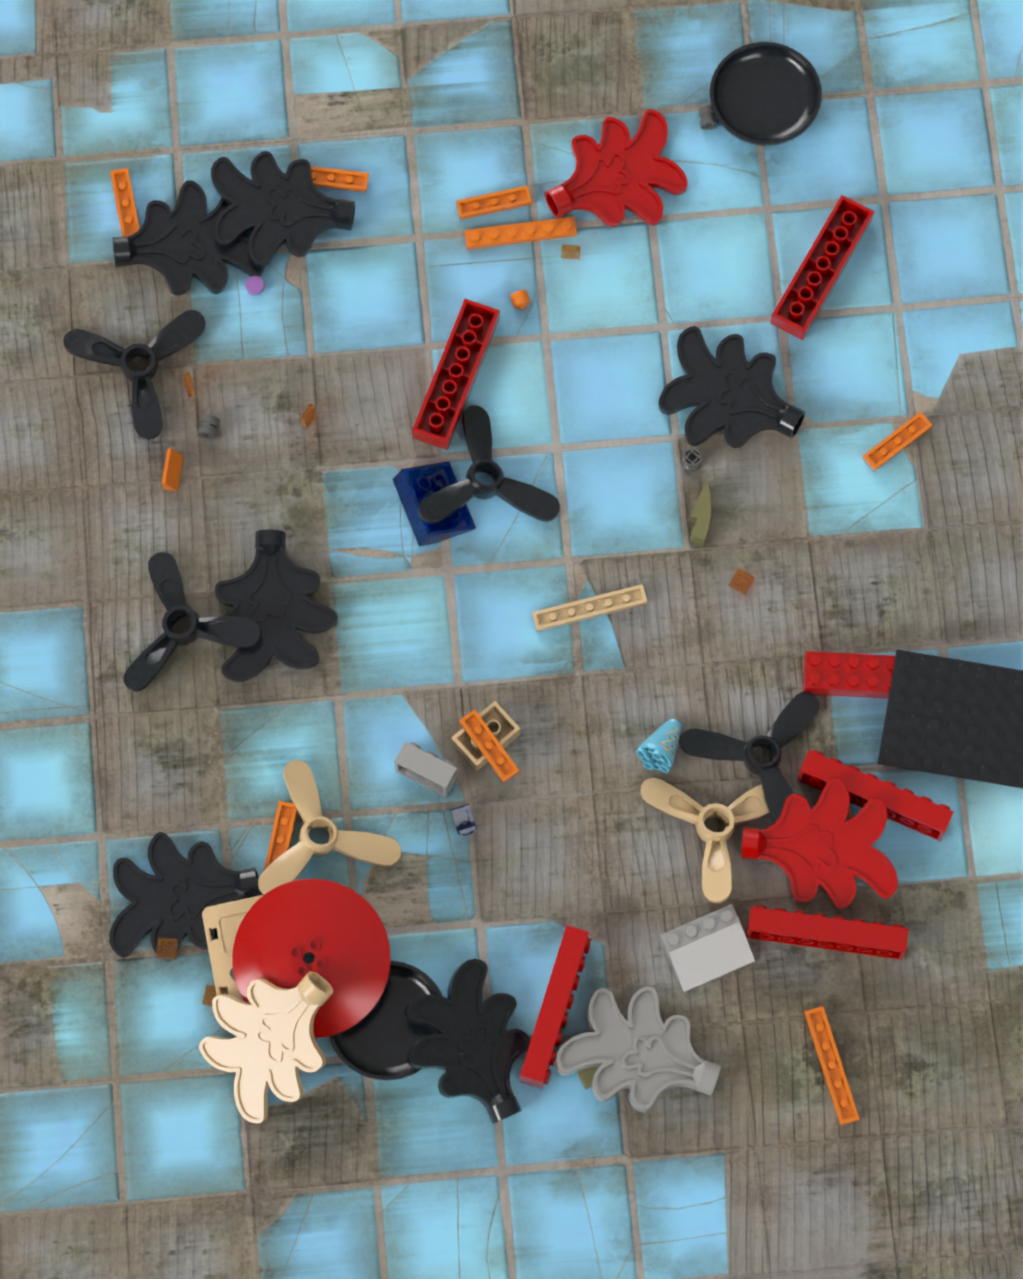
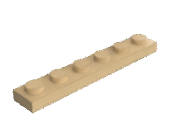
[532,584,648,632]

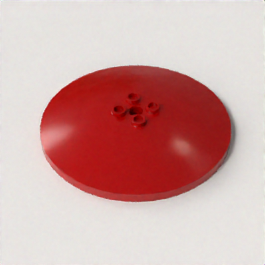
[232,879,391,1038]

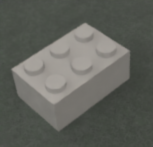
[394,742,457,798]

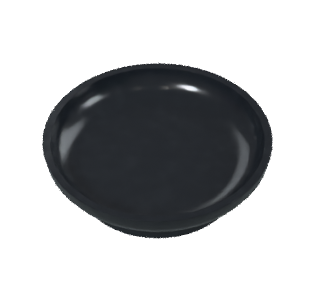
[710,42,822,146]
[329,961,443,1080]

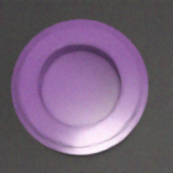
[245,276,264,295]

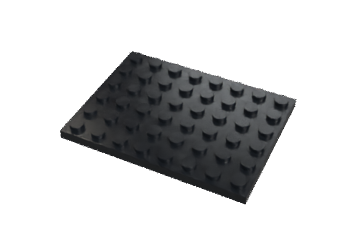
[877,649,1023,788]

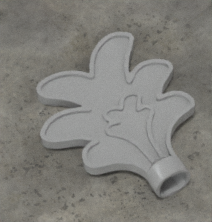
[555,986,721,1112]

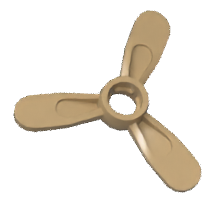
[258,760,401,894]
[640,778,769,903]

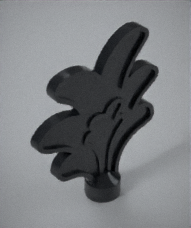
[211,151,355,268]
[112,180,265,295]
[658,326,805,448]
[215,529,338,683]
[109,832,262,961]
[404,959,531,1124]

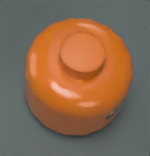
[510,290,531,310]

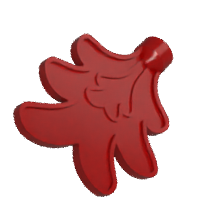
[545,109,688,227]
[742,778,898,909]

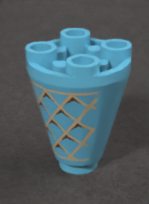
[636,719,682,773]

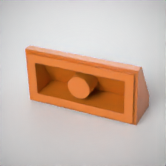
[162,448,183,491]

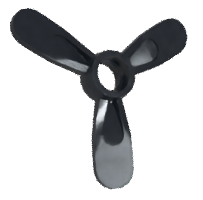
[63,310,206,440]
[418,405,560,524]
[124,552,262,692]
[680,692,820,824]

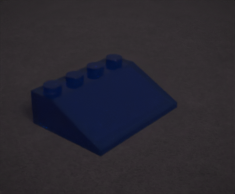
[392,461,476,547]

